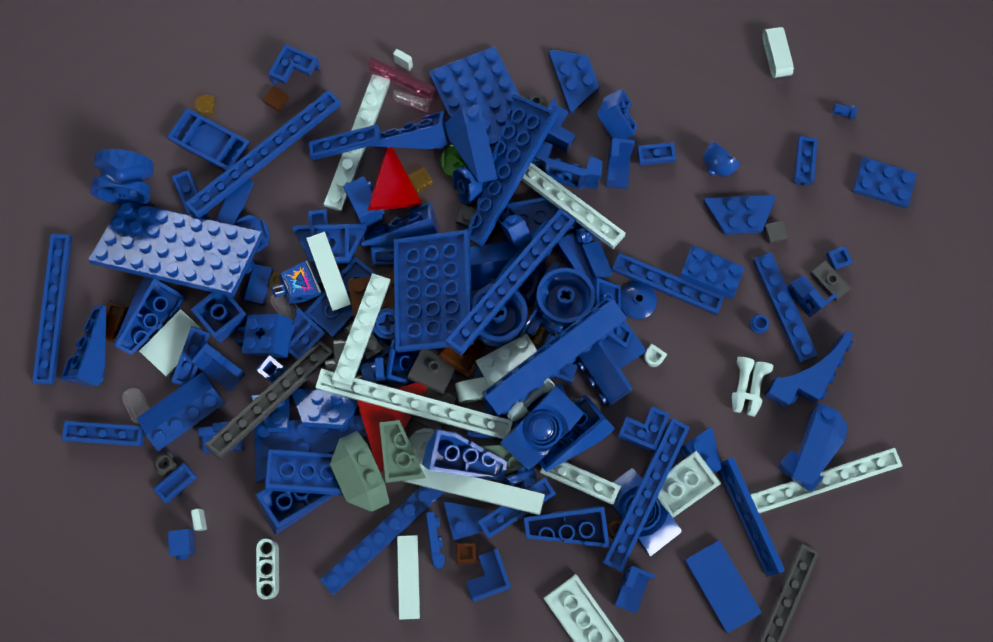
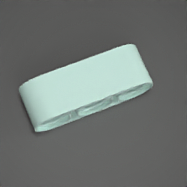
[762,27,794,78]
[455,377,489,404]
[256,539,279,599]

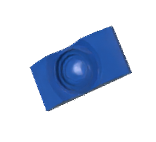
[167,108,250,171]
[500,385,584,470]
[611,468,682,556]

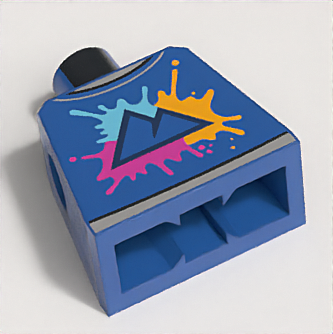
[271,260,321,304]

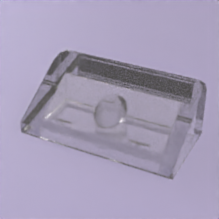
[393,89,432,112]

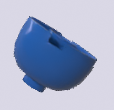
[703,141,741,177]
[452,166,484,205]

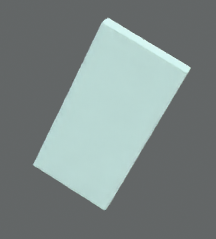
[543,574,624,642]

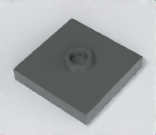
[408,348,455,394]

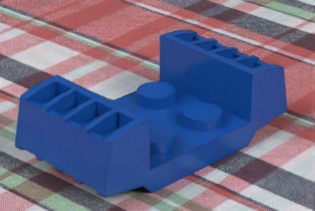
[531,142,603,190]

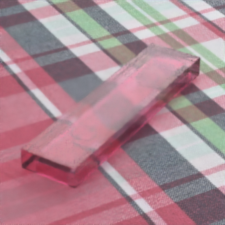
[368,57,437,101]

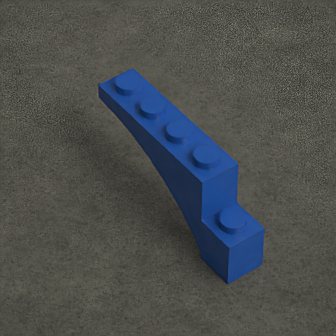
[764,331,854,408]

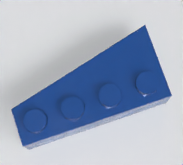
[522,505,610,548]

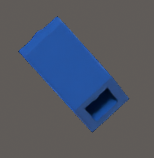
[497,207,532,248]

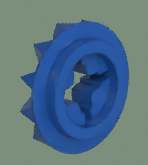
[373,308,395,340]

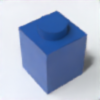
[168,529,195,560]

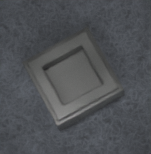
[764,221,789,244]

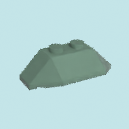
[330,431,390,512]

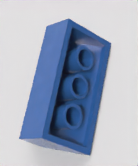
[576,341,632,407]
[137,371,227,451]

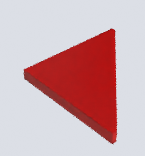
[367,147,422,211]
[357,383,428,473]

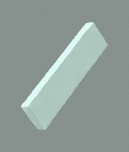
[306,232,351,311]
[540,462,621,505]
[397,535,420,620]

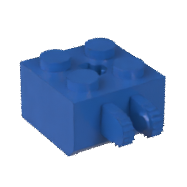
[236,314,293,358]

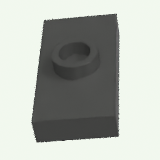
[810,260,851,301]

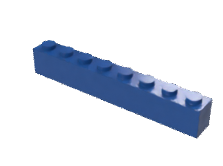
[482,297,627,415]

